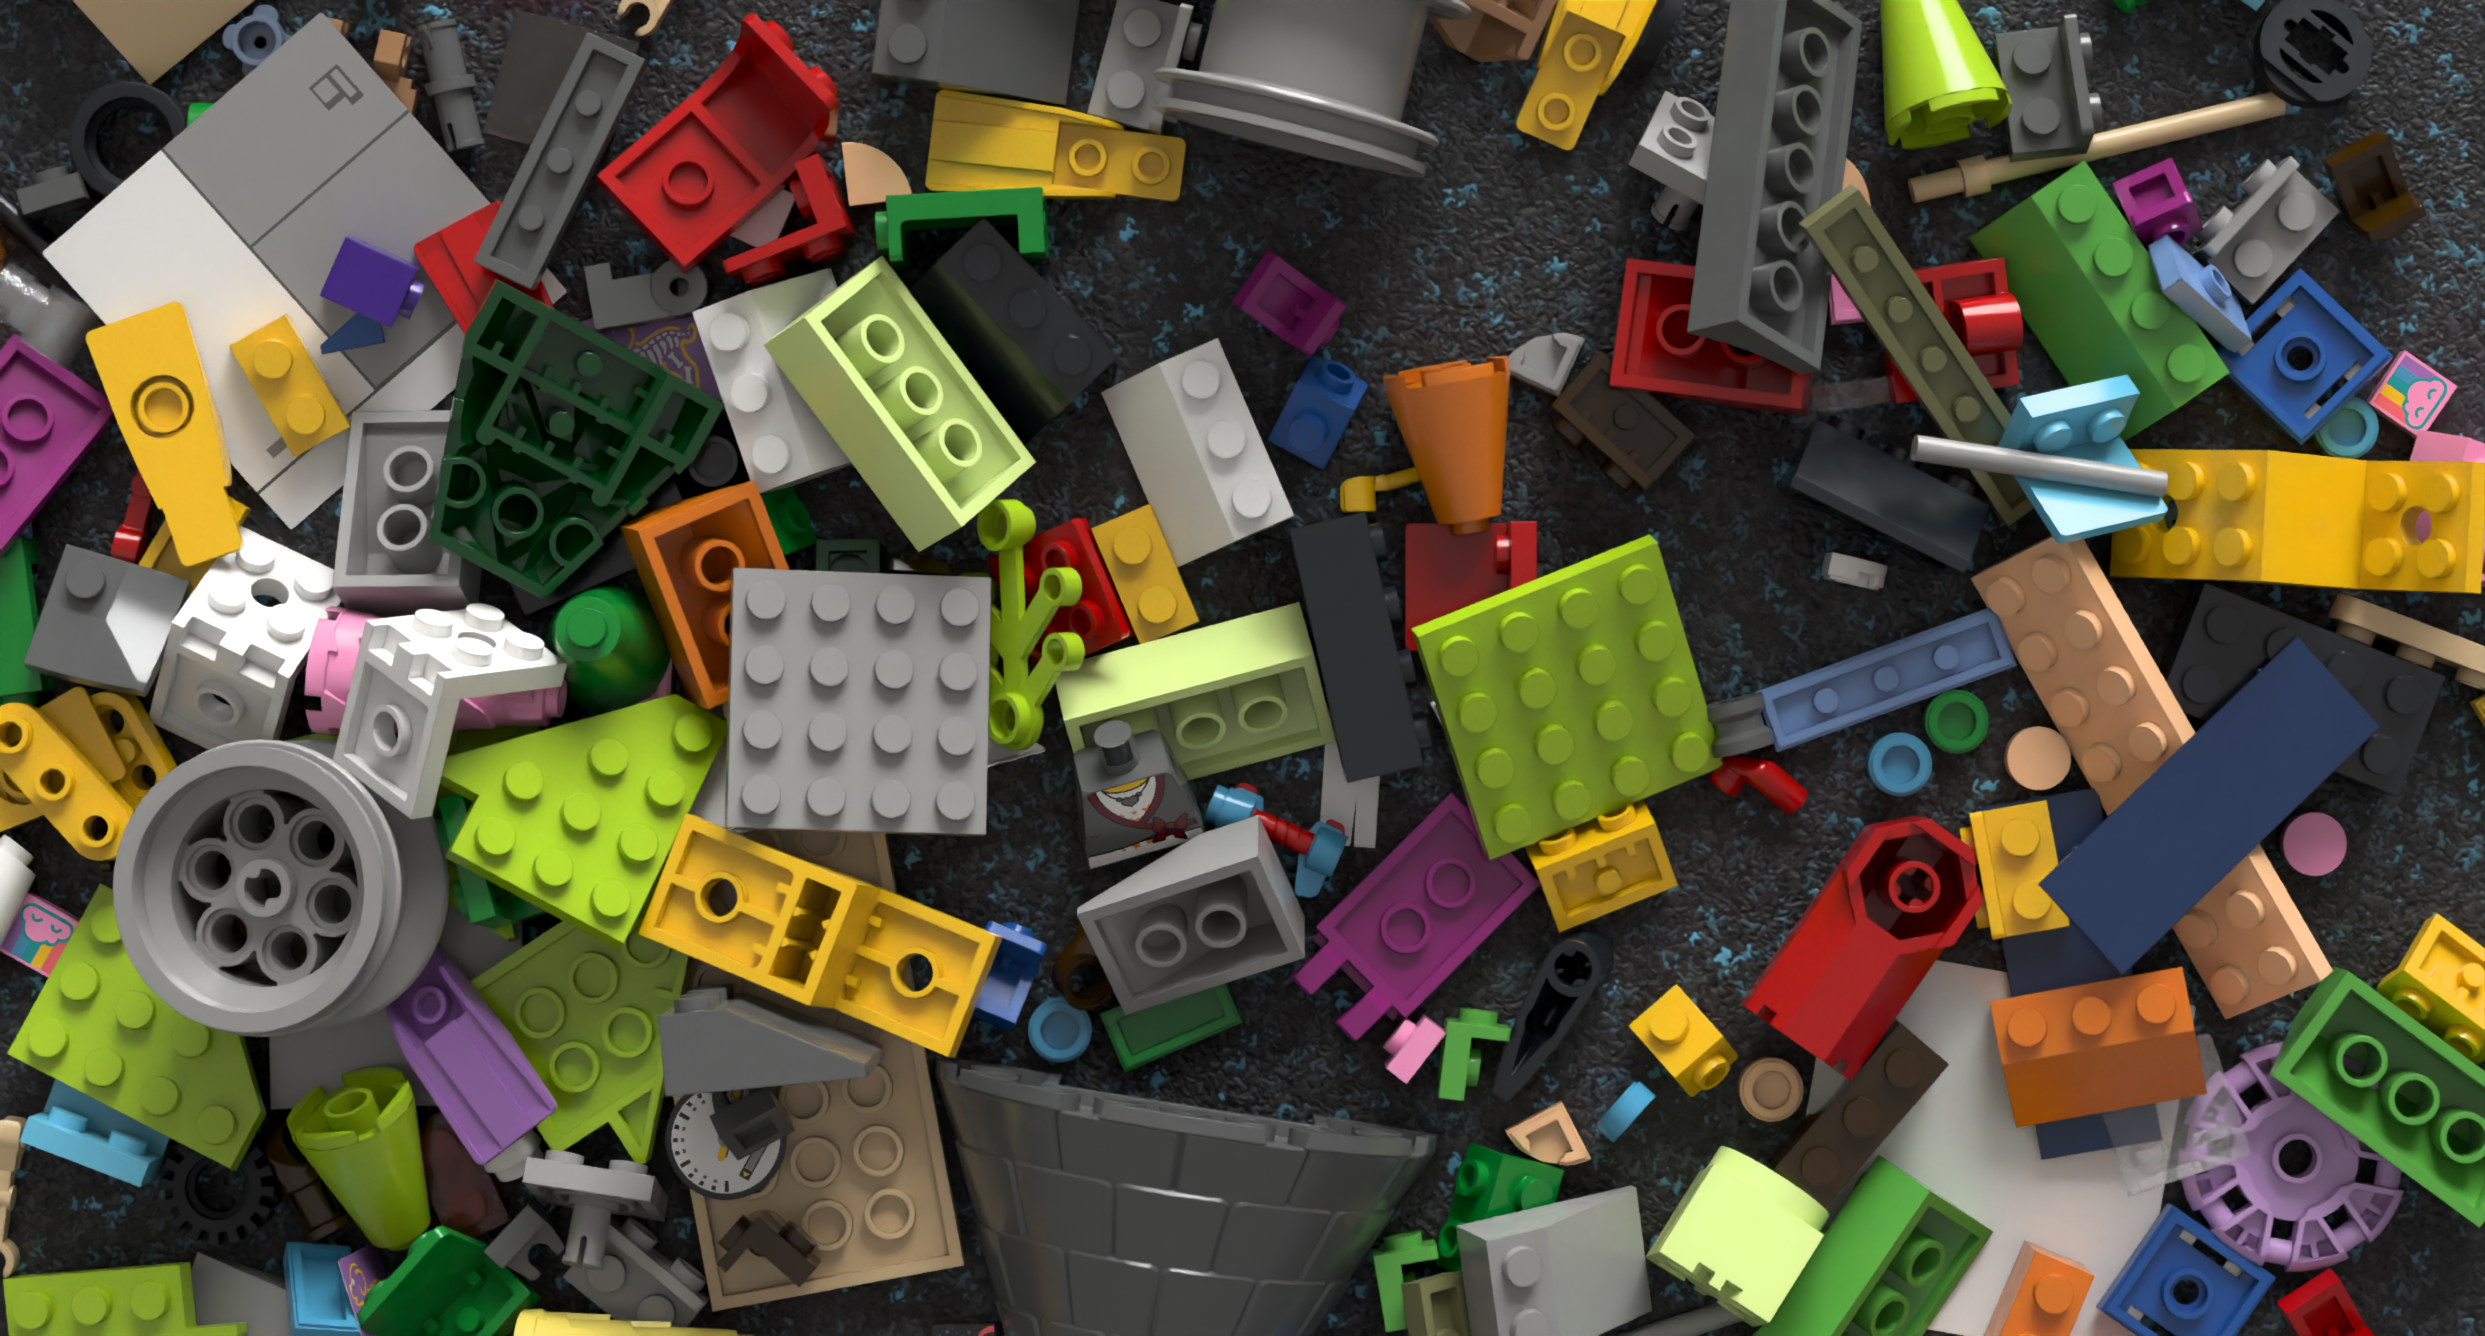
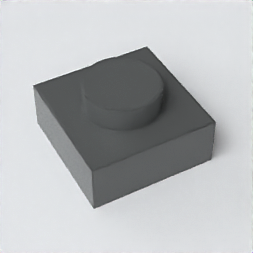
[16,166,99,220]

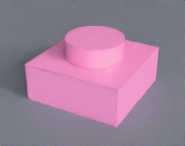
[1383,1013,1446,1084]

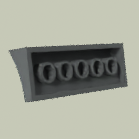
[1687,0,1863,375]

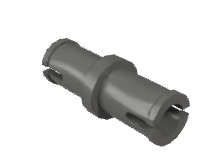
[415,18,485,153]

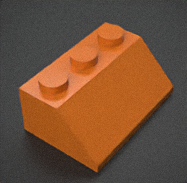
[620,481,789,710]
[1989,967,2207,1128]

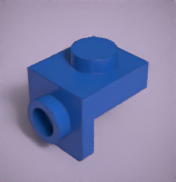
[1267,356,1368,470]
[972,921,1047,1032]

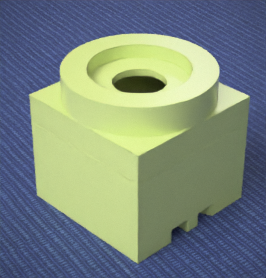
[1645,1146,1830,1327]

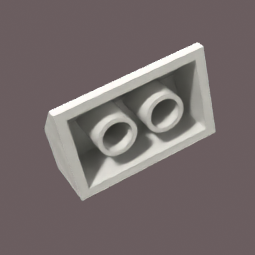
[692,268,853,494]
[1101,338,1294,568]

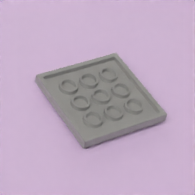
[725,568,991,836]

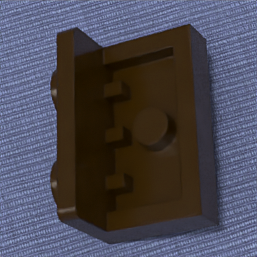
[1548,350,1696,493]

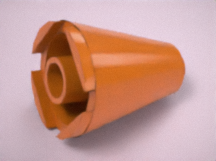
[1383,356,1511,535]

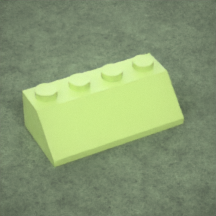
[763,255,1036,552]
[1055,602,1336,780]

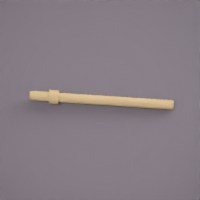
[1908,92,2286,203]

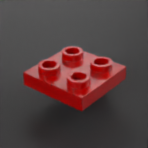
[1883,257,2023,403]

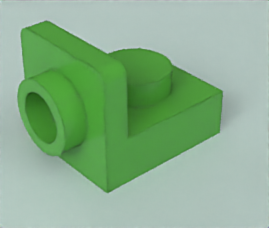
[1435,1008,1511,1101]
[1372,1231,1439,1332]

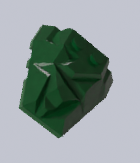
[428,279,725,600]

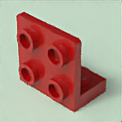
[722,153,857,288]
[1405,521,1537,651]

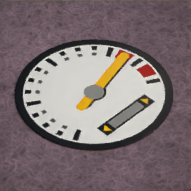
[665,1089,787,1200]

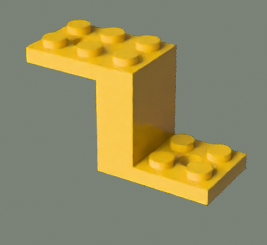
[2110,449,2485,594]

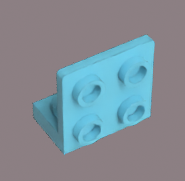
[1997,374,2168,544]
[20,1079,171,1187]

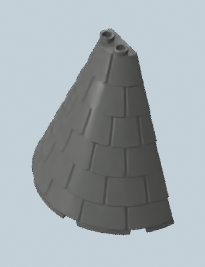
[934,1055,1439,1336]

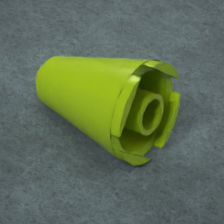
[1880,0,2013,150]
[287,1066,431,1251]

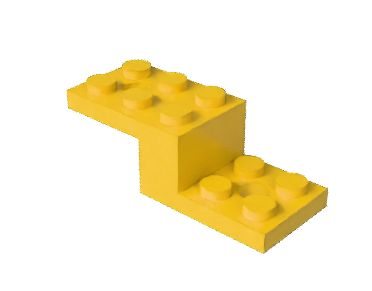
[638,813,1003,1058]

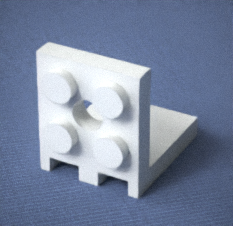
[149,526,344,750]
[333,603,567,819]

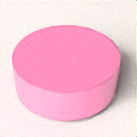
[2279,812,2347,876]

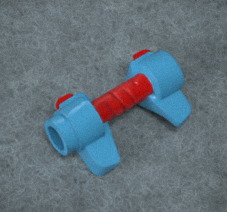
[1203,783,1348,898]

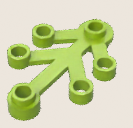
[959,499,1085,750]

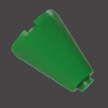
[544,585,671,713]

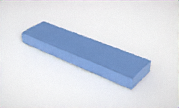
[1753,608,2017,752]

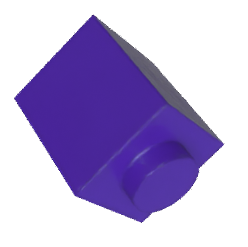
[319,234,425,327]

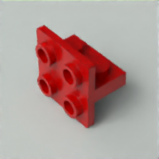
[988,517,1135,669]

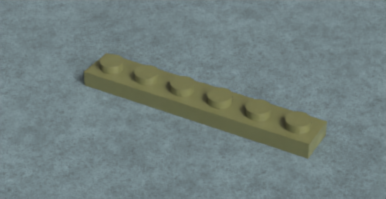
[1798,184,2034,527]

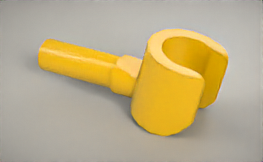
[1340,467,1421,513]

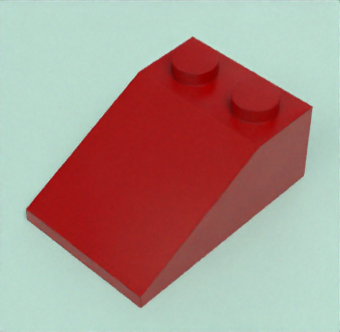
[1609,258,1813,416]

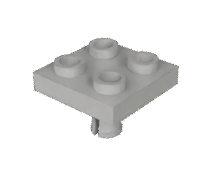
[1628,91,1715,230]
[522,1150,669,1270]

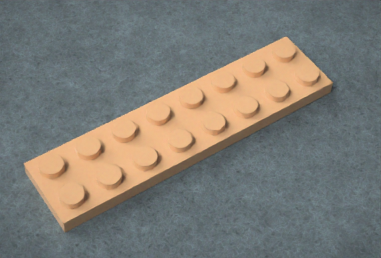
[1971,535,2333,1020]

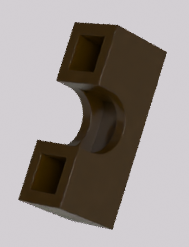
[1768,1019,1949,1208]

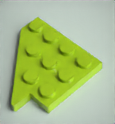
[440,694,727,949]
[470,854,693,1164]
[7,883,267,1171]
[3,1262,248,1336]

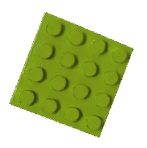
[1411,534,1723,860]

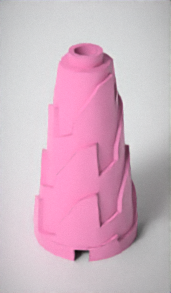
[304,606,567,736]

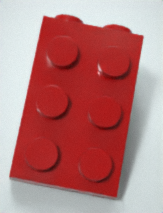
[597,13,839,274]

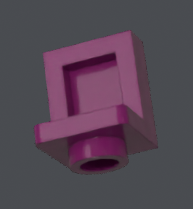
[2112,157,2204,252]
[1231,251,1346,356]

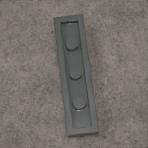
[473,32,648,293]

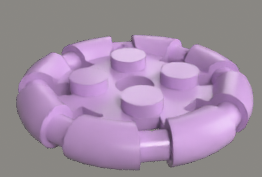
[2179,1042,2404,1272]

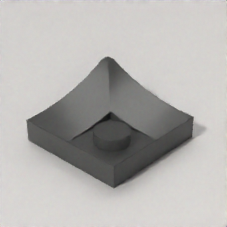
[24,544,193,697]

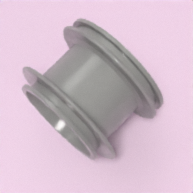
[1152,0,1472,177]
[113,739,450,1037]

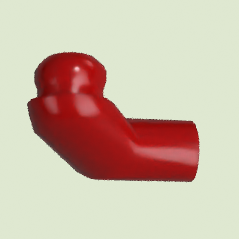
[1709,753,1808,814]

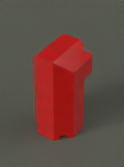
[1741,815,1983,1081]

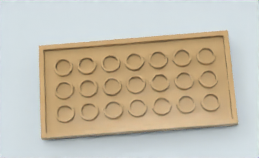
[669,830,965,1312]

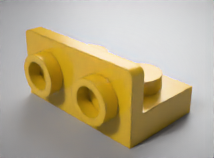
[1525,799,1678,933]
[1960,800,2070,940]
[2376,913,2485,1064]

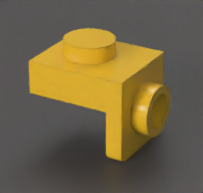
[1629,984,1738,1097]

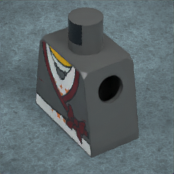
[1073,720,1205,870]

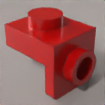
[2276,1268,2375,1336]

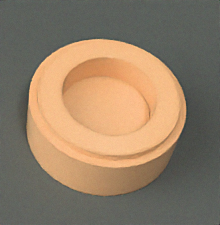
[2004,726,2071,790]
[1738,1056,1803,1122]

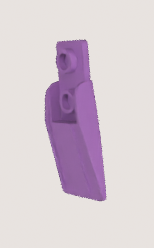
[386,944,557,1165]

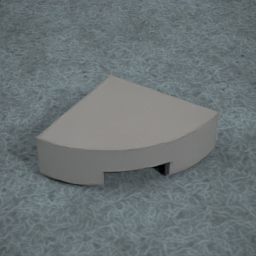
[1508,333,1585,397]

